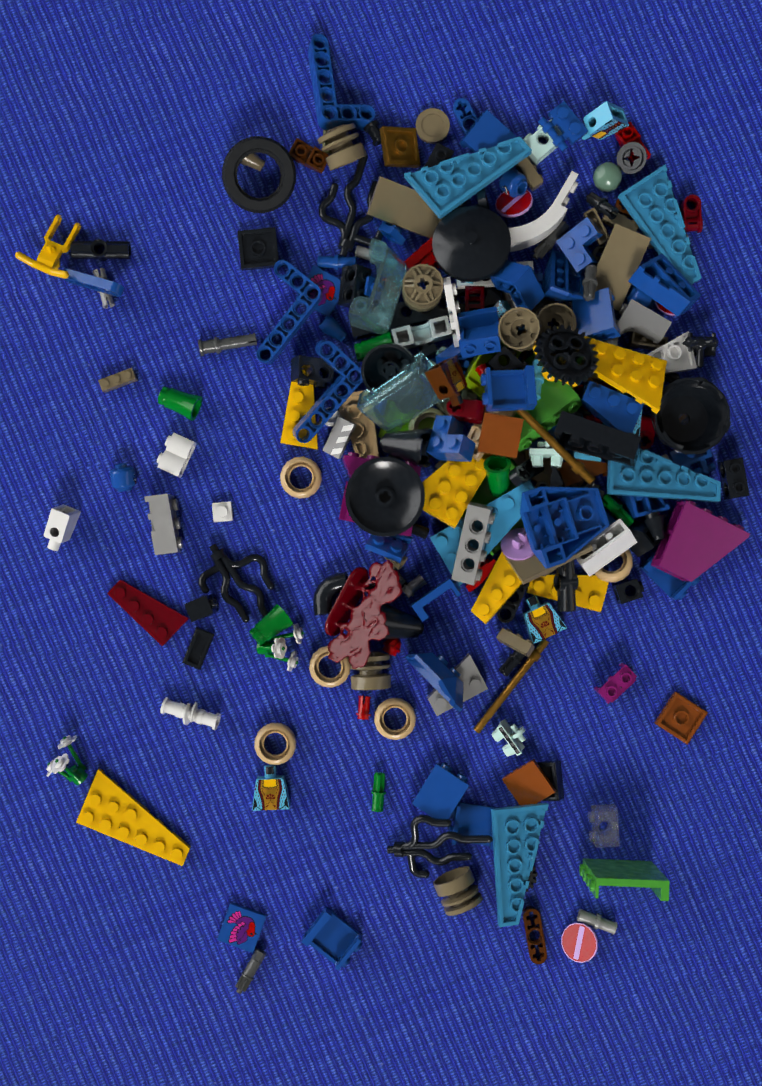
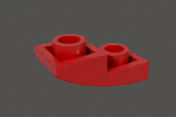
[614,122,651,164]
[465,558,496,592]

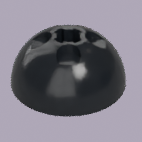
[361,343,418,401]

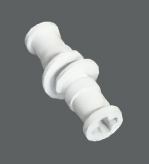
[160,697,221,730]

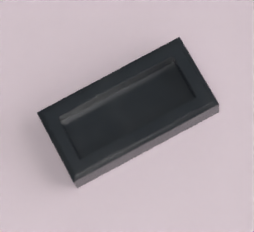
[182,627,215,670]

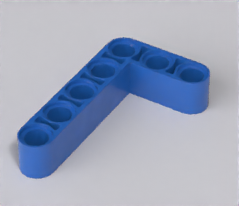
[308,34,375,130]
[256,260,323,364]
[292,340,363,443]

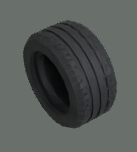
[222,136,296,213]

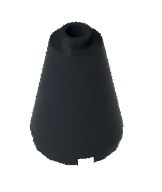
[380,428,434,468]
[372,604,424,640]

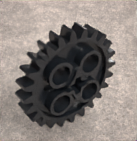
[534,324,599,386]

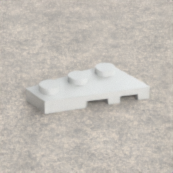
[443,277,460,348]
[646,331,697,374]

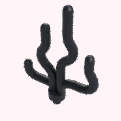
[318,155,383,257]
[198,543,275,623]
[387,815,493,878]

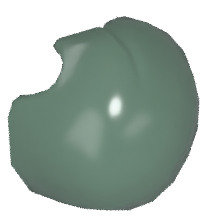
[593,162,622,192]

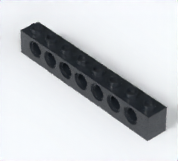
[348,278,503,340]

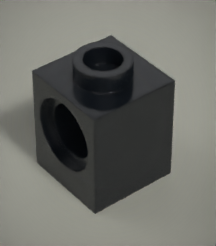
[612,578,644,604]

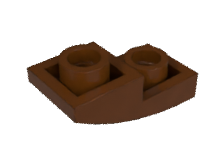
[289,138,329,174]

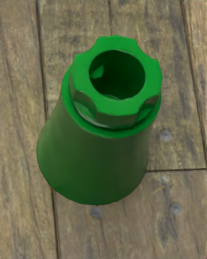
[354,331,393,363]
[158,386,202,421]
[484,455,511,498]
[249,604,293,646]

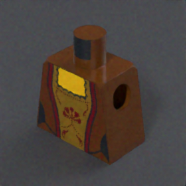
[424,355,467,407]

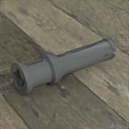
[198,333,257,357]

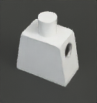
[44,504,81,551]

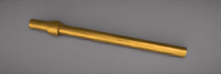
[515,410,595,485]
[473,639,549,733]

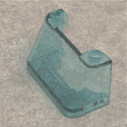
[348,238,407,334]
[357,352,447,433]

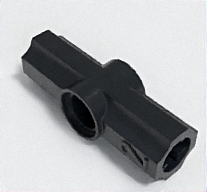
[70,239,131,261]
[554,560,579,612]

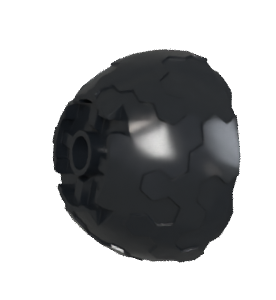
[652,377,731,455]

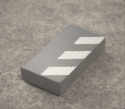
[322,416,356,459]

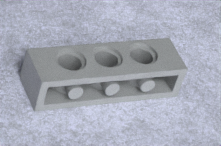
[451,502,496,586]

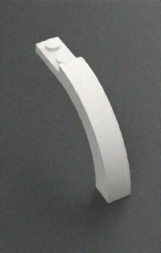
[508,171,579,252]

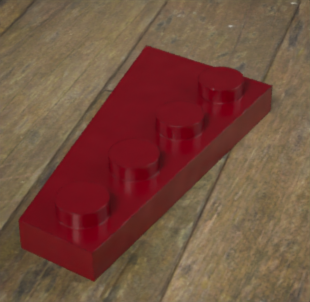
[107,579,190,646]

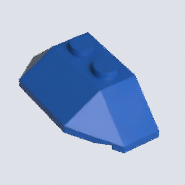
[542,249,584,303]
[405,652,464,712]

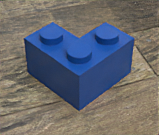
[556,217,603,274]
[490,260,545,310]
[426,415,476,462]

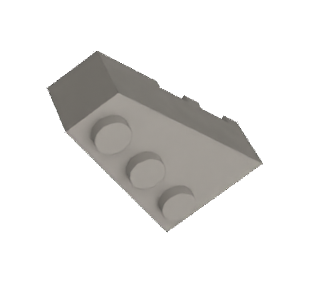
[144,494,183,555]
[427,653,488,716]

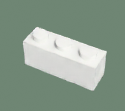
[576,519,637,577]

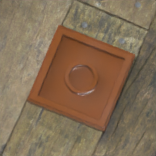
[477,412,524,459]
[654,691,708,745]
[502,759,556,805]

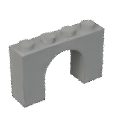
[604,299,672,346]

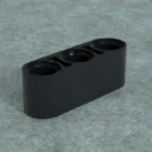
[496,582,529,623]

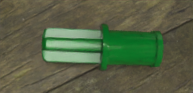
[602,494,635,527]
[371,772,386,812]

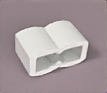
[157,433,196,478]

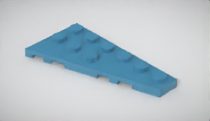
[404,136,532,219]
[618,164,701,285]
[607,449,721,502]
[430,480,535,586]
[491,803,549,927]

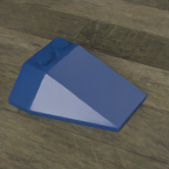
[520,486,610,569]

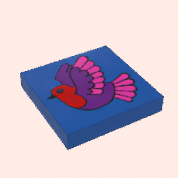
[296,266,341,317]
[217,902,267,953]

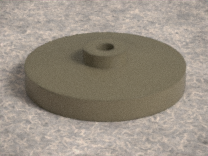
[416,108,450,144]

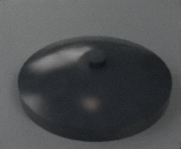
[432,206,511,282]
[345,457,425,537]

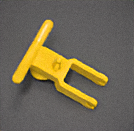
[15,214,81,279]

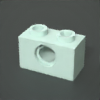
[523,119,562,166]

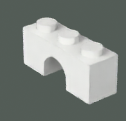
[391,315,452,349]

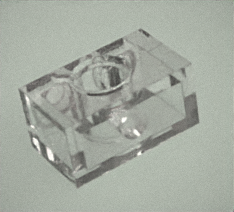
[588,804,620,848]

